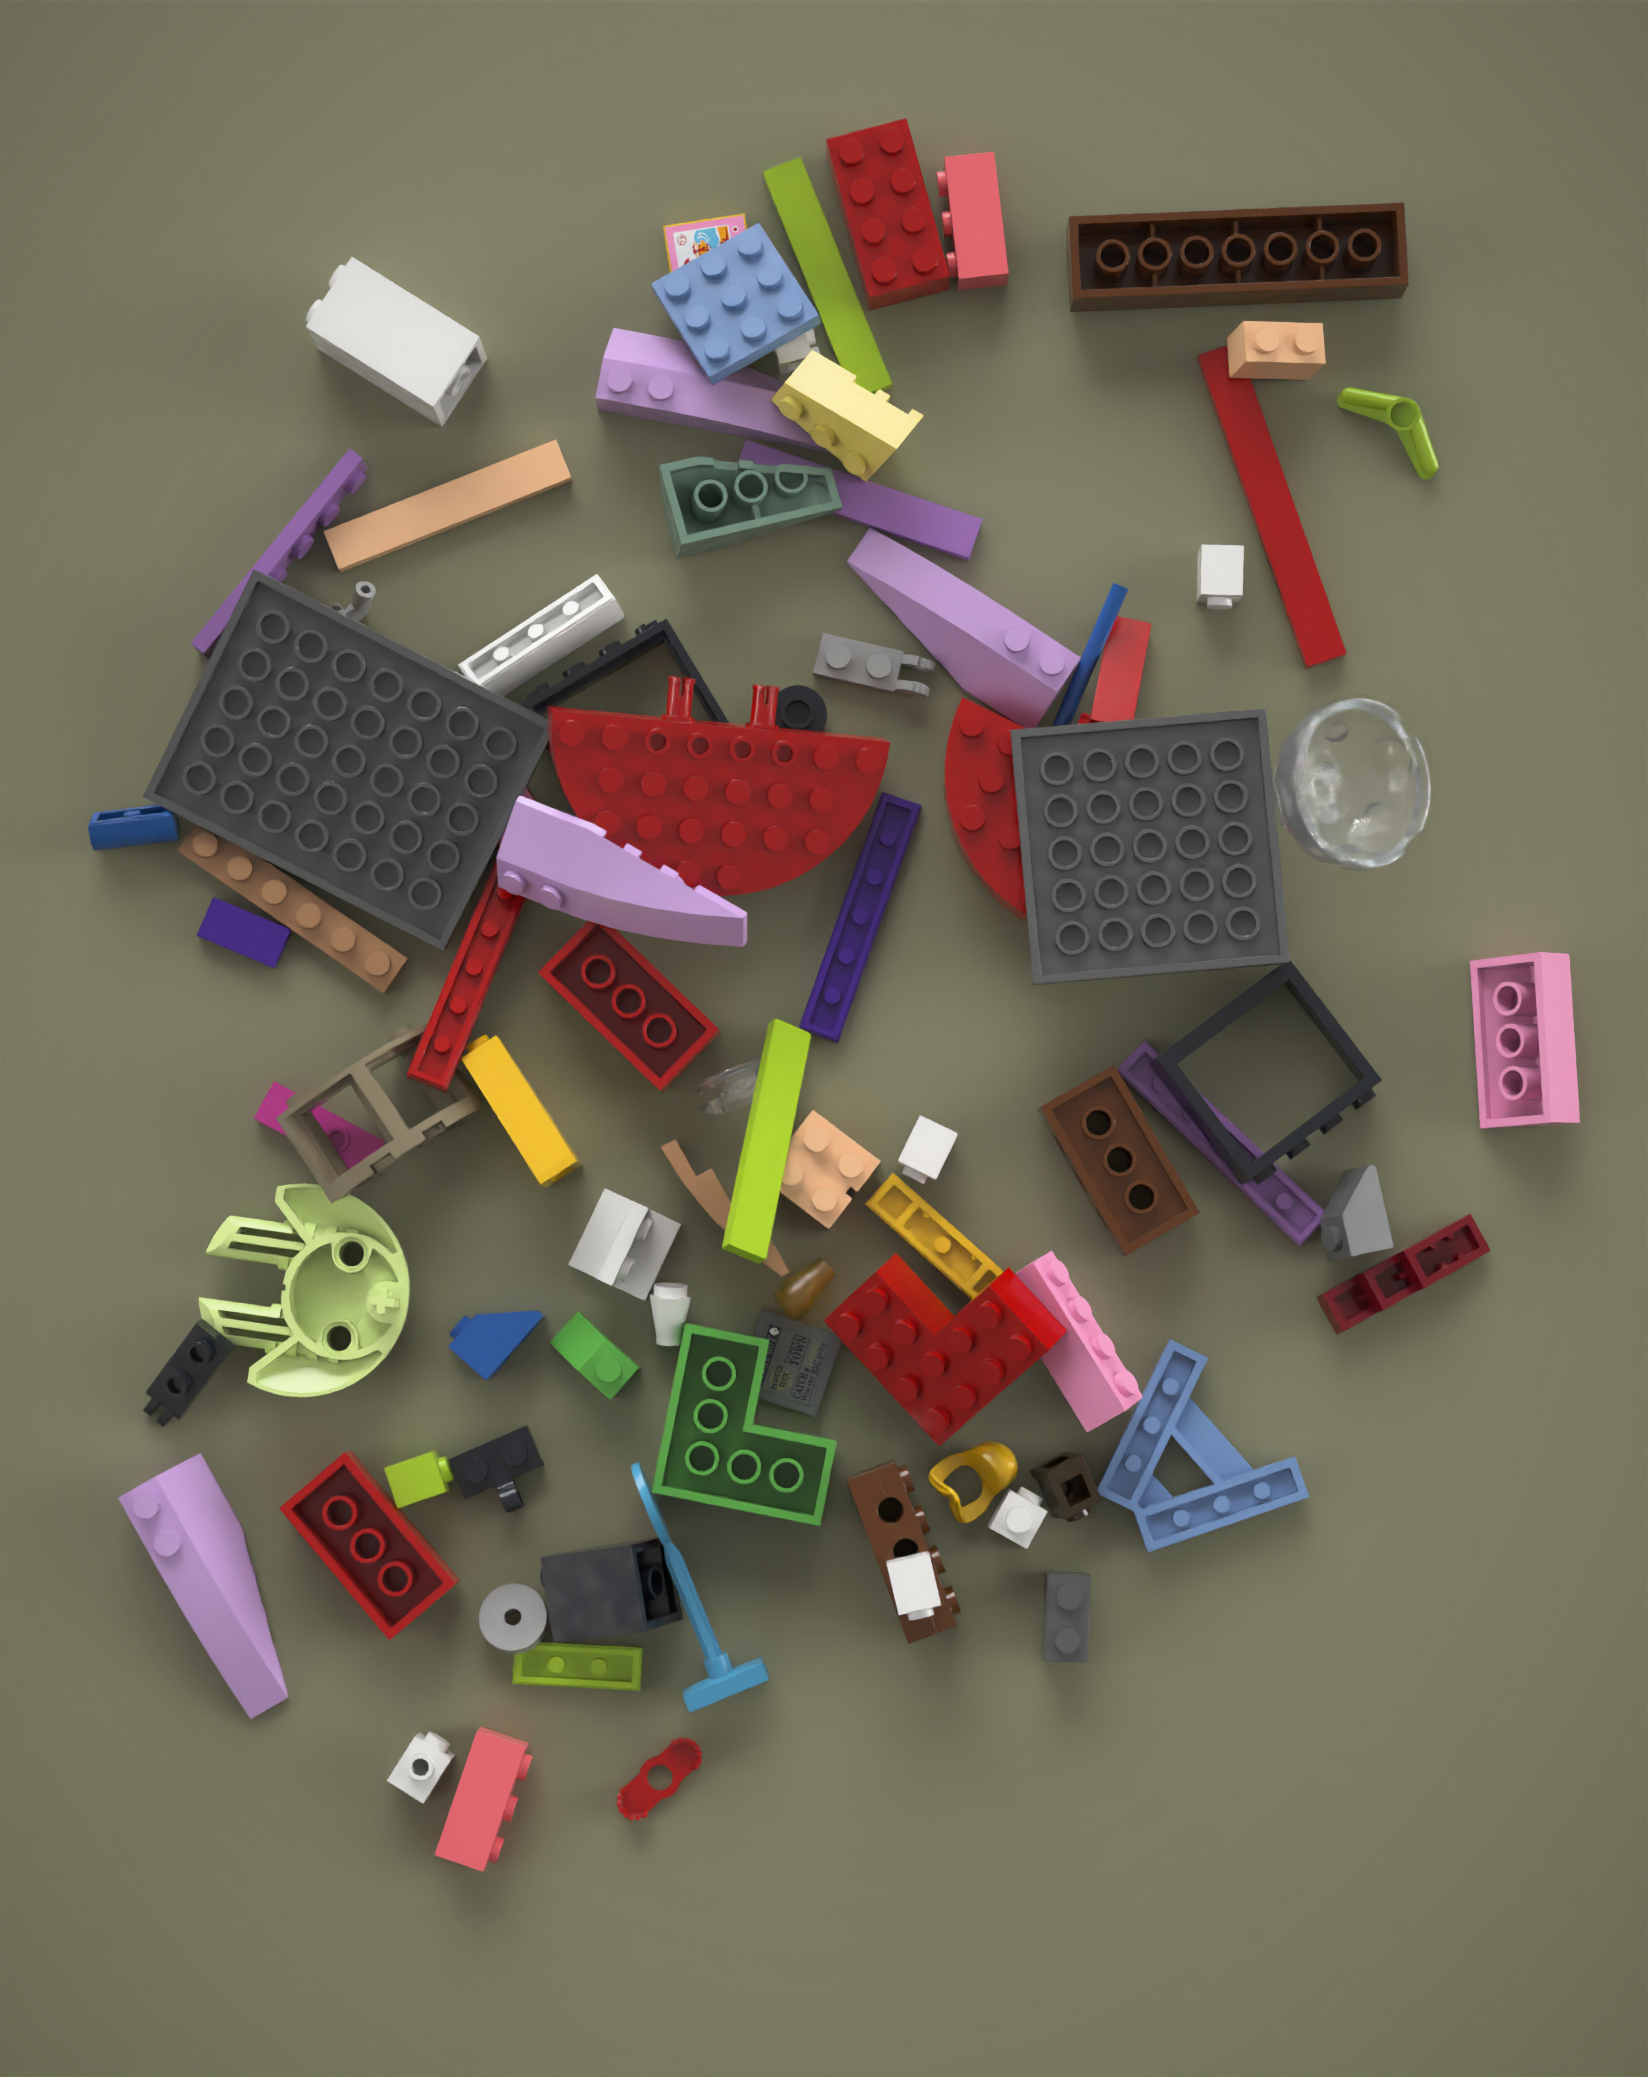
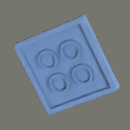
[651,223,821,385]

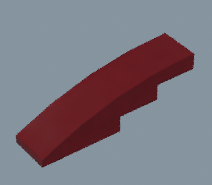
[1316,1213,1491,1335]

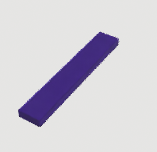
[799,792,922,1043]

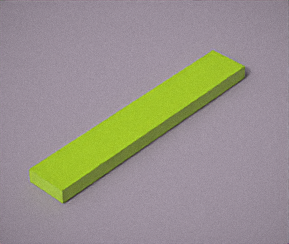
[762,157,892,394]
[722,1018,811,1264]

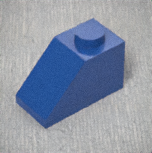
[448,1310,546,1380]

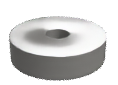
[479,1583,548,1655]

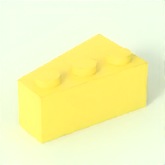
[770,350,924,482]

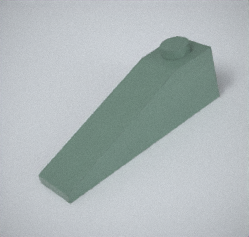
[659,456,842,559]

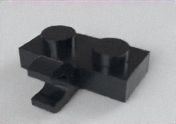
[448,1425,544,1513]

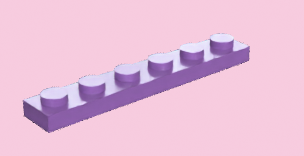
[191,449,368,660]

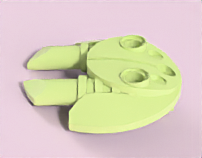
[199,1183,410,1397]

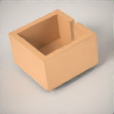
[780,1110,881,1230]

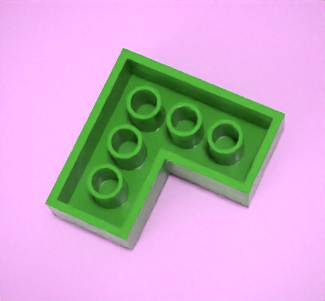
[651,1323,837,1526]

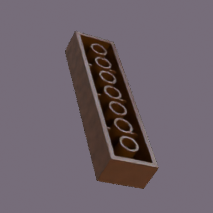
[1066,202,1409,312]

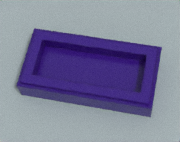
[197,897,292,969]

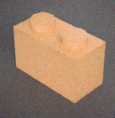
[1227,321,1326,380]

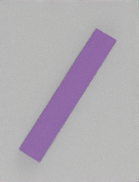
[738,440,983,561]
[1117,1040,1324,1246]

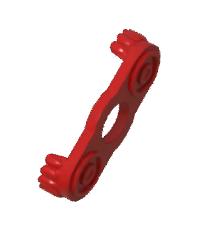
[616,1737,702,1821]

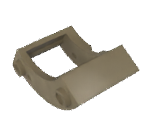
[276,1023,483,1203]

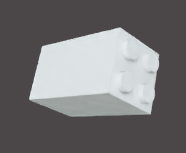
[306,257,487,427]

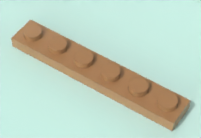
[177,824,409,994]

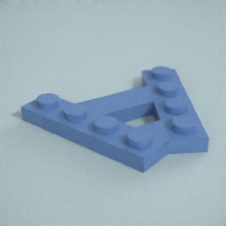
[1097,1339,1309,1552]

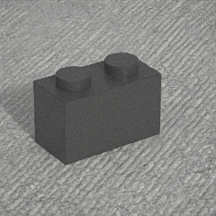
[1042,1571,1091,1663]

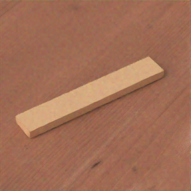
[323,440,572,572]

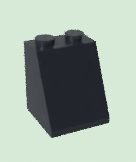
[540,1537,683,1643]

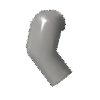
[331,581,376,622]

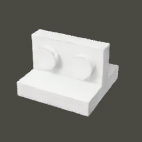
[568,1188,682,1301]

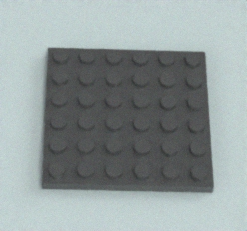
[1010,708,1290,986]

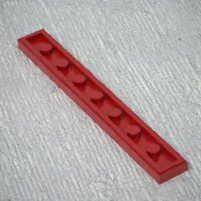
[1197,345,1347,669]

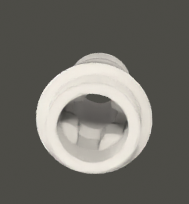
[649,1282,692,1346]

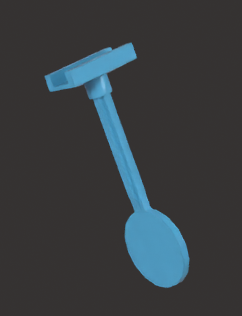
[631,1462,769,1713]

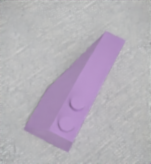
[595,328,831,453]
[847,527,1081,729]
[496,796,747,947]
[118,1453,289,1719]

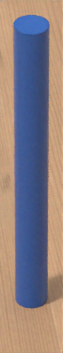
[1052,583,1129,726]

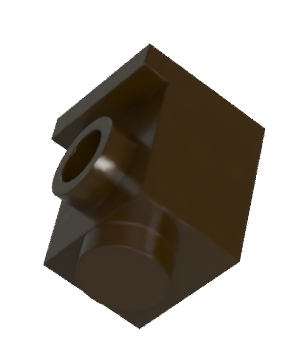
[1030,1452,1102,1522]

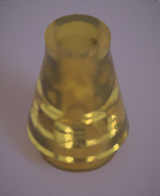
[773,1257,836,1319]

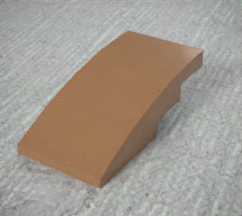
[660,1139,791,1278]

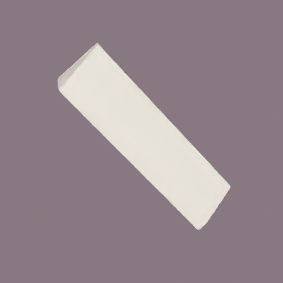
[458,574,624,697]

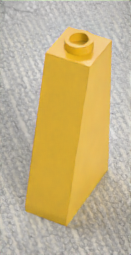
[461,1034,582,1188]

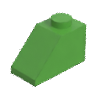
[550,1311,641,1400]

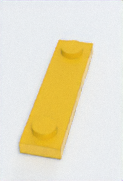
[865,1173,1003,1300]

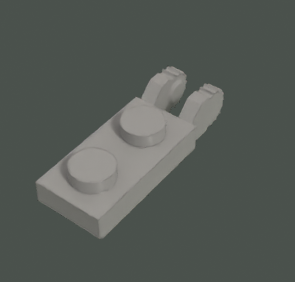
[813,633,936,698]

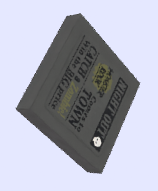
[754,1309,842,1417]

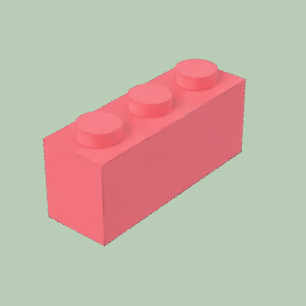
[936,151,1009,291]
[435,1727,533,1872]

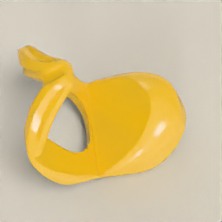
[928,1441,1018,1524]

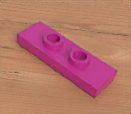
[254,1081,386,1169]

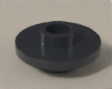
[775,685,827,732]

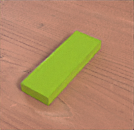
[512,1641,643,1691]

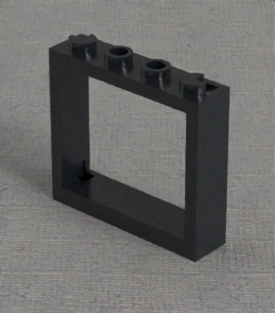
[522,618,729,752]
[1150,960,1382,1185]

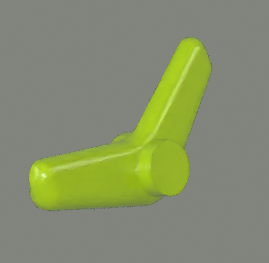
[1337,387,1439,480]

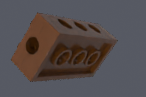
[1038,1065,1200,1256]
[846,1459,961,1644]

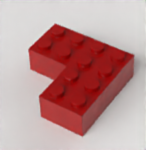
[823,1253,1067,1446]

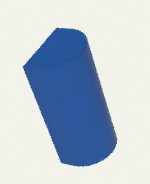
[88,805,180,851]

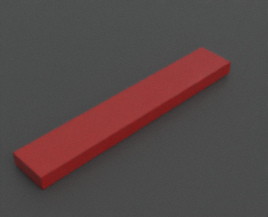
[406,861,527,1093]

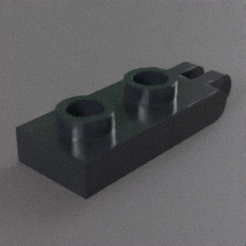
[143,1319,235,1427]

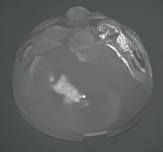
[1272,698,1430,870]

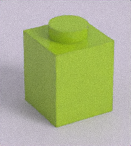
[384,1450,454,1509]

